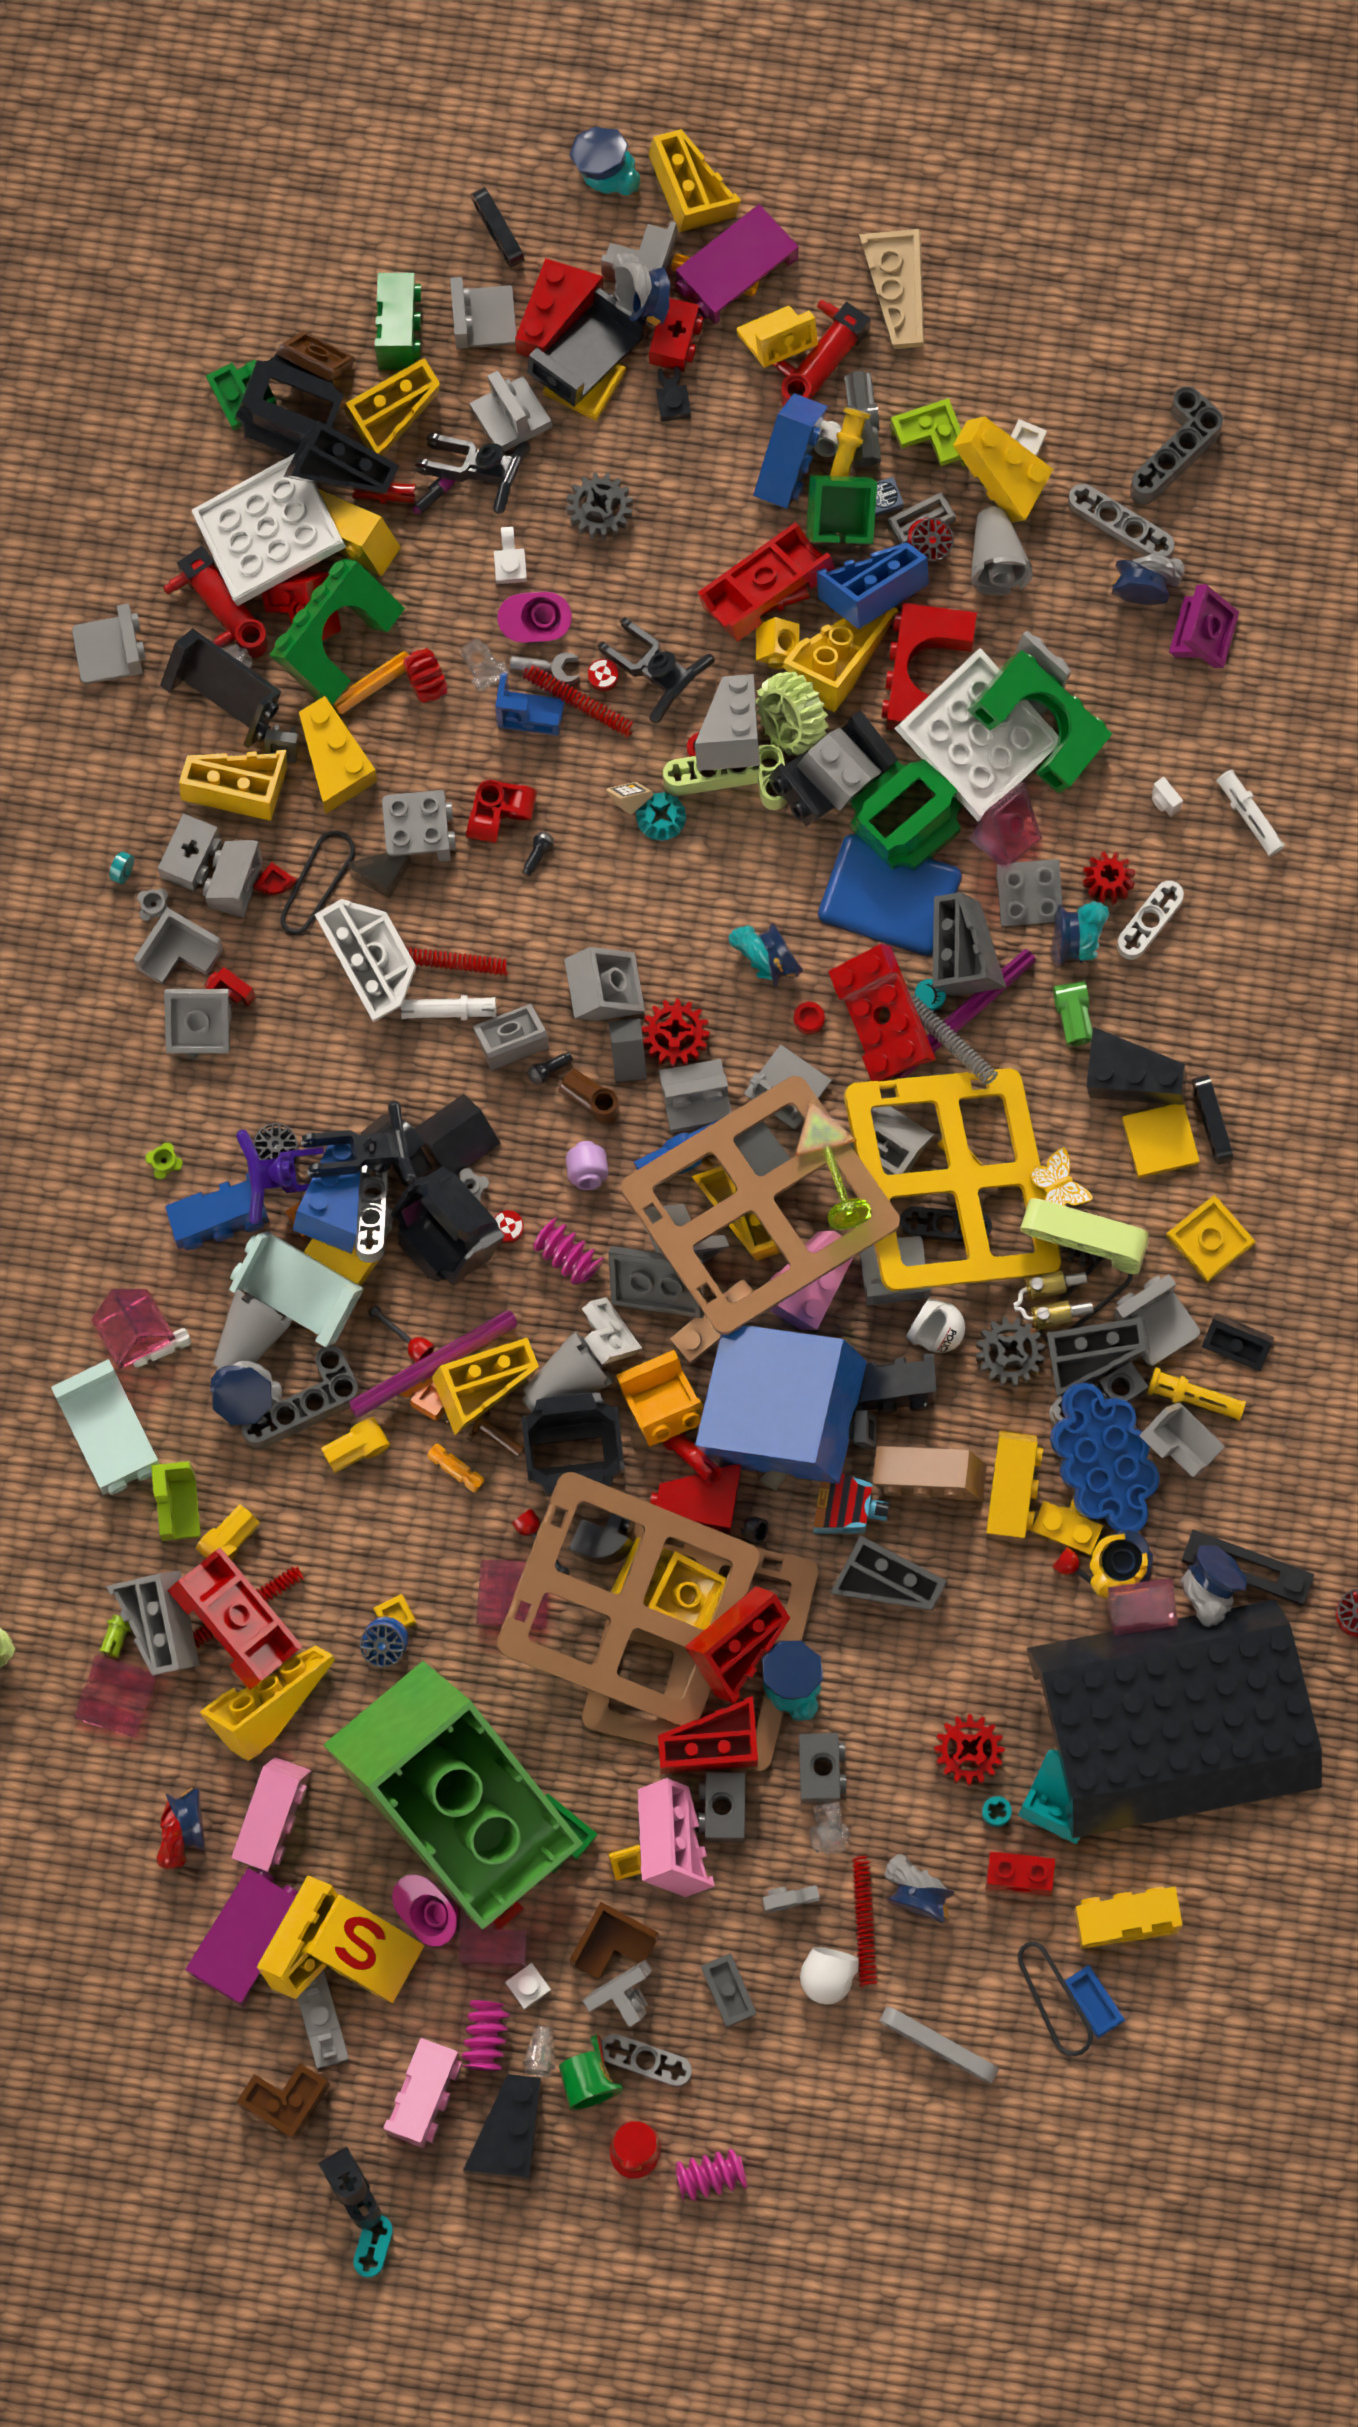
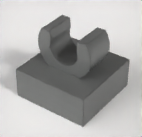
[265,725,298,763]
[849,1410,877,1449]

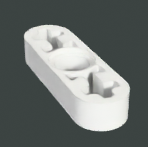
[1117,881,1184,960]

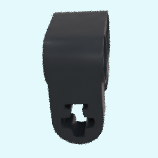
[318,2146,381,2229]

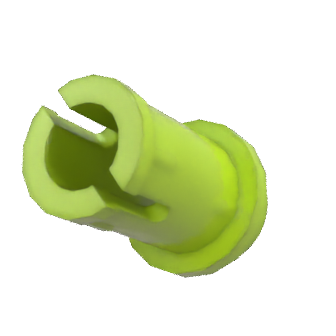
[99,1615,132,1658]

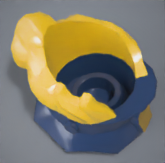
[1089,1530,1153,1599]

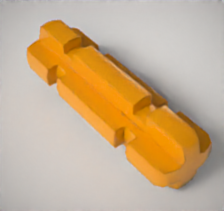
[427,1444,484,1493]

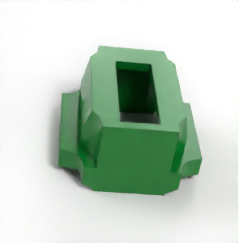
[850,759,962,871]

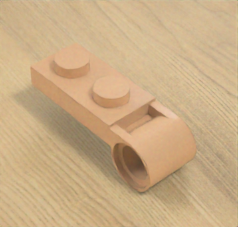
[670,1280,754,1364]

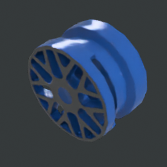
[359,1617,409,1668]

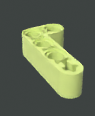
[663,745,787,810]
[1020,1198,1149,1274]

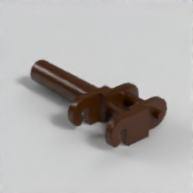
[445,1409,525,1458]

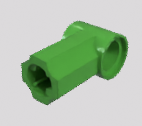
[1053,981,1092,1047]

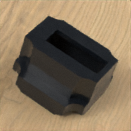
[234,352,344,458]
[391,1166,505,1286]
[522,1392,625,1497]

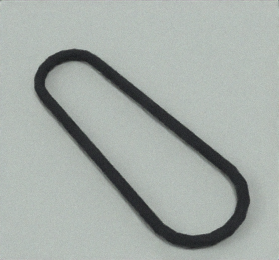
[280,831,355,934]
[1038,1257,1133,1342]
[1018,1942,1093,2056]

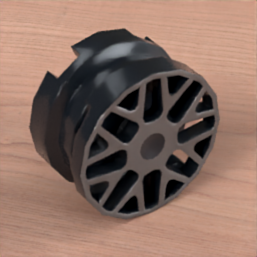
[253,1123,299,1164]

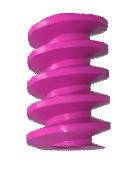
[533,1217,605,1285]
[461,2000,510,2071]
[675,2148,748,2203]

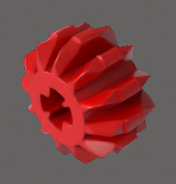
[403,648,448,703]
[1082,851,1135,905]

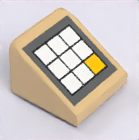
[606,782,654,814]

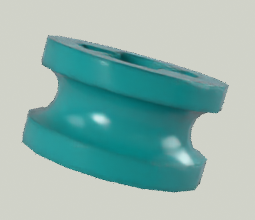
[982,1796,1012,1827]

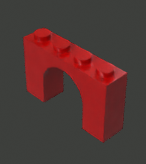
[881,603,977,731]

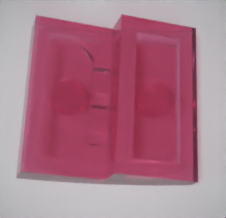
[476,1560,548,1630]
[74,1654,158,1738]

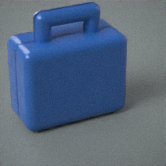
[818,834,962,956]

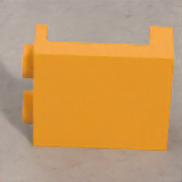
[616,1350,704,1447]

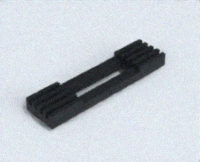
[1181,1529,1315,1606]

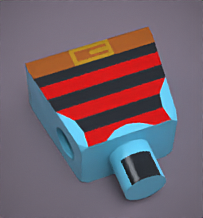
[813,1473,889,1534]

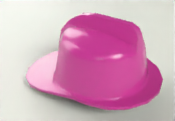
[497,591,572,643]
[392,1874,458,1947]

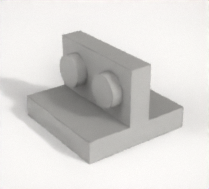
[469,371,553,452]
[164,989,232,1053]
[659,1059,731,1133]
[583,1959,652,2027]

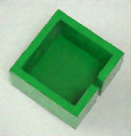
[806,475,877,544]

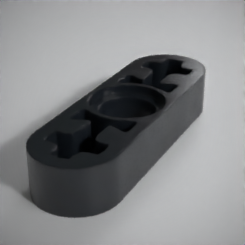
[470,187,525,268]
[1192,1075,1233,1165]
[900,1207,992,1242]

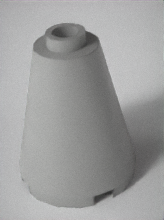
[971,506,1033,595]
[213,1289,293,1372]
[522,1331,614,1412]

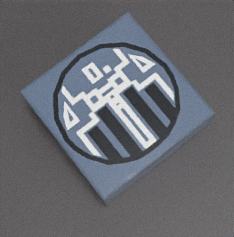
[875,477,904,517]

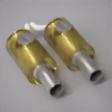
[1013,1270,1094,1331]

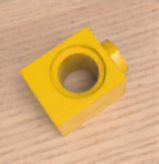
[756,617,800,669]

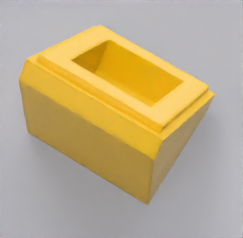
[608,1844,641,1881]

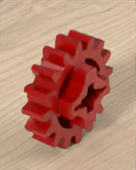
[641,998,710,1068]
[934,1714,1005,1786]

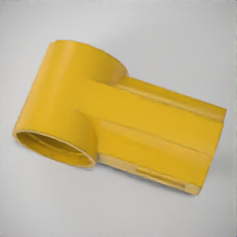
[321,1417,390,1474]
[195,1504,260,1561]

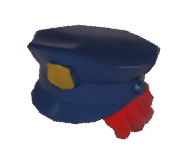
[156,1787,206,1869]

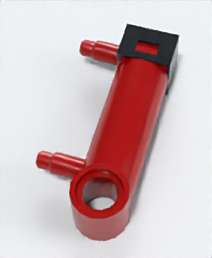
[772,300,871,407]
[163,546,268,658]

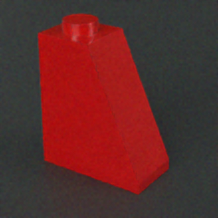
[650,1464,741,1534]

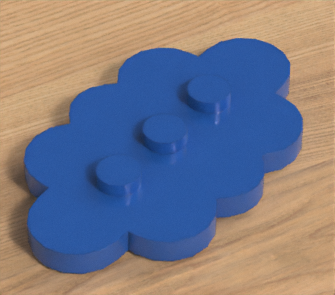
[1050,1383,1160,1532]

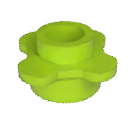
[145,1143,183,1179]

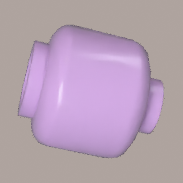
[566,1141,608,1190]

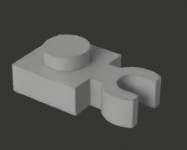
[762,1885,820,1914]

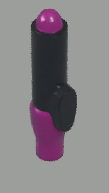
[413,477,456,514]

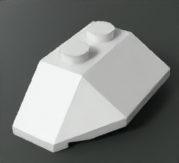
[315,899,416,1022]

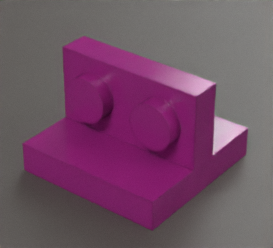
[1169,584,1239,668]

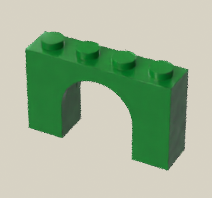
[269,559,405,705]
[967,650,1112,794]

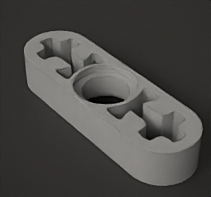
[602,2034,692,2087]

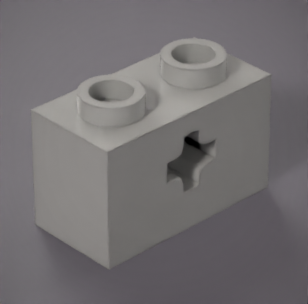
[158,813,222,892]

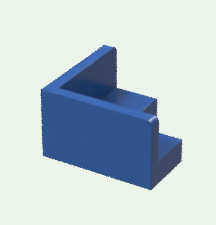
[495,672,564,736]

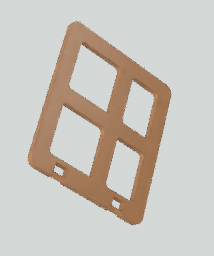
[621,1076,900,1335]
[496,1472,759,1726]
[582,1523,818,1772]

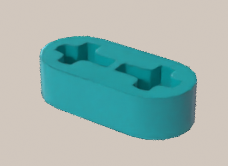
[353,2215,393,2278]

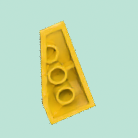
[783,607,898,713]
[200,1645,335,1761]

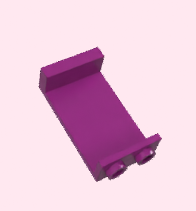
[675,204,799,325]
[185,1868,298,2007]

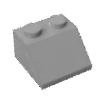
[797,727,883,811]
[203,840,263,918]
[564,947,645,1021]

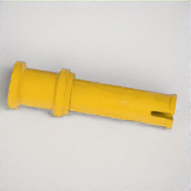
[830,407,871,477]
[1147,1367,1246,1421]

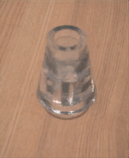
[523,2026,555,2077]

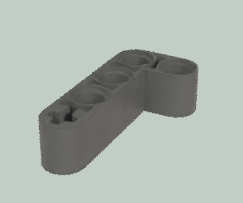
[1130,386,1223,505]
[242,1345,360,1449]

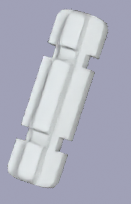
[129,1328,191,1367]

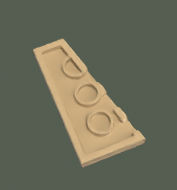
[859,229,924,349]

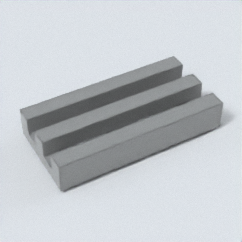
[887,492,956,544]

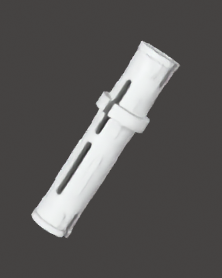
[1216,769,1285,857]
[401,995,497,1020]

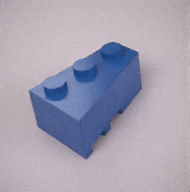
[817,542,929,629]
[293,1144,360,1254]
[165,1173,270,1250]

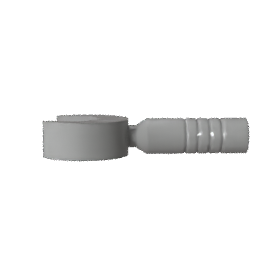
[510,653,580,686]

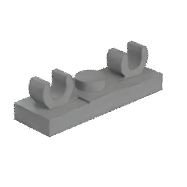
[297,1970,349,2070]

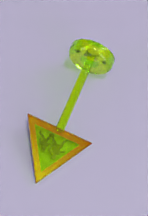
[795,1100,872,1230]

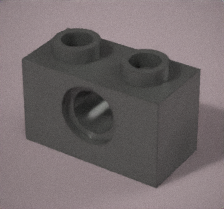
[799,1733,846,1804]
[699,1772,745,1843]

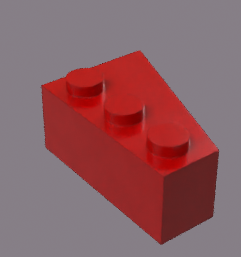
[515,258,604,357]
[685,1586,790,1704]
[658,1696,758,1774]

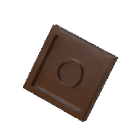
[276,331,356,381]

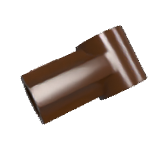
[558,1068,620,1124]

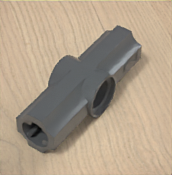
[844,371,881,467]

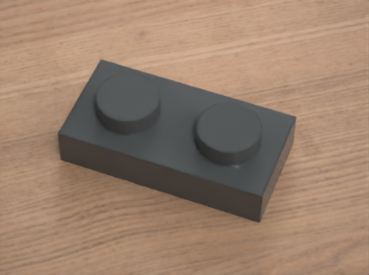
[701,1953,757,2028]

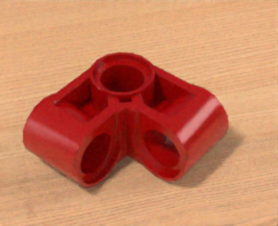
[466,780,538,843]

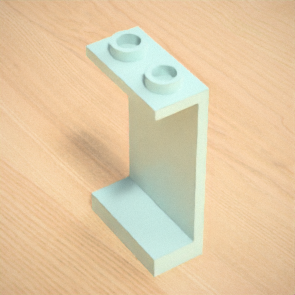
[229,1231,364,1347]
[51,1359,160,1495]

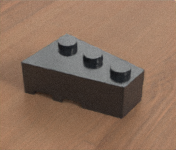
[852,1353,937,1416]

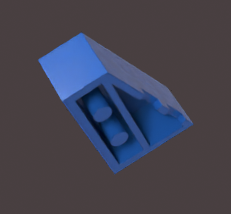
[753,393,828,508]

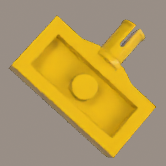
[1031,1497,1103,1556]

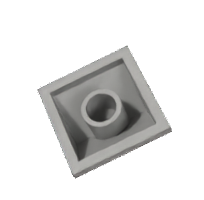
[473,1004,549,1071]

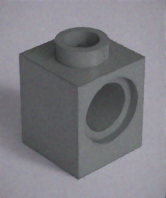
[1097,1361,1148,1404]

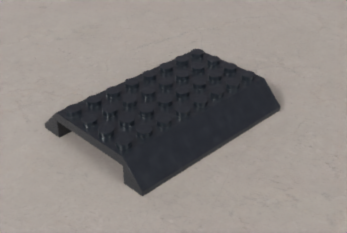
[1027,1600,1322,1839]

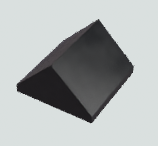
[414,1094,501,1175]

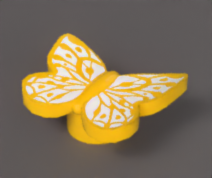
[1030,1147,1093,1207]

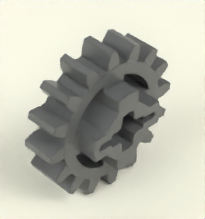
[566,473,633,540]
[975,1317,1045,1387]

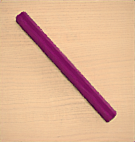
[894,949,1036,1079]
[349,1310,517,1417]

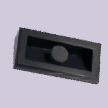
[1201,1313,1274,1371]

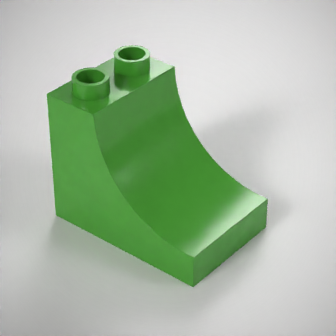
[323,1661,583,1930]

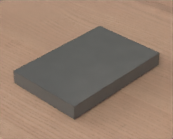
[608,1246,705,1318]

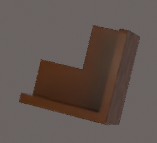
[570,1902,659,1980]
[236,2063,330,2141]

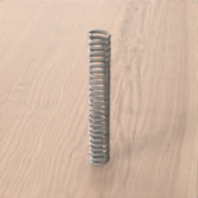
[911,994,998,1084]

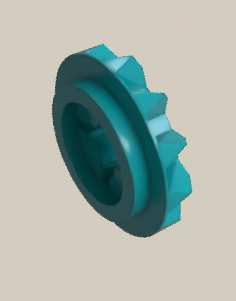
[636,791,686,841]

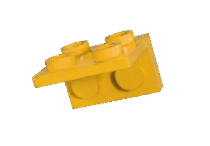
[737,306,818,368]

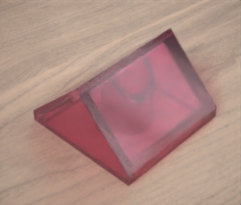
[969,783,1042,867]
[91,1289,176,1370]
[1106,1578,1178,1635]

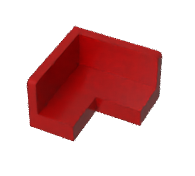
[262,572,341,640]

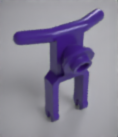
[236,1129,324,1224]

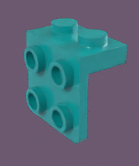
[1017,1749,1080,1844]

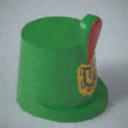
[559,2034,623,2111]

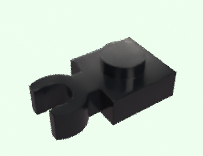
[656,366,691,422]

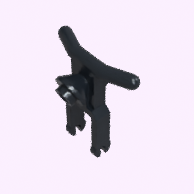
[415,433,530,514]
[597,617,715,723]
[300,1100,417,1184]

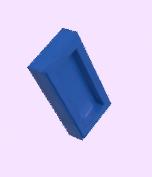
[1065,1965,1125,2039]

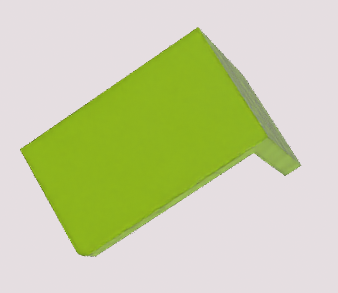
[890,398,966,467]
[151,1461,201,1541]

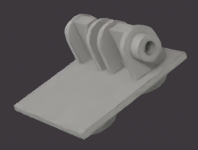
[996,859,1063,927]
[744,1044,832,1130]

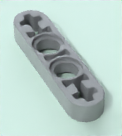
[1068,484,1174,559]
[355,1166,389,1263]
[879,2006,999,2084]

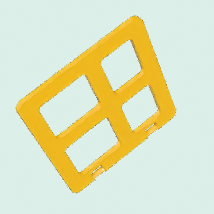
[844,1068,1061,1292]

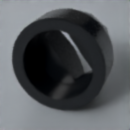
[740,1517,768,1544]

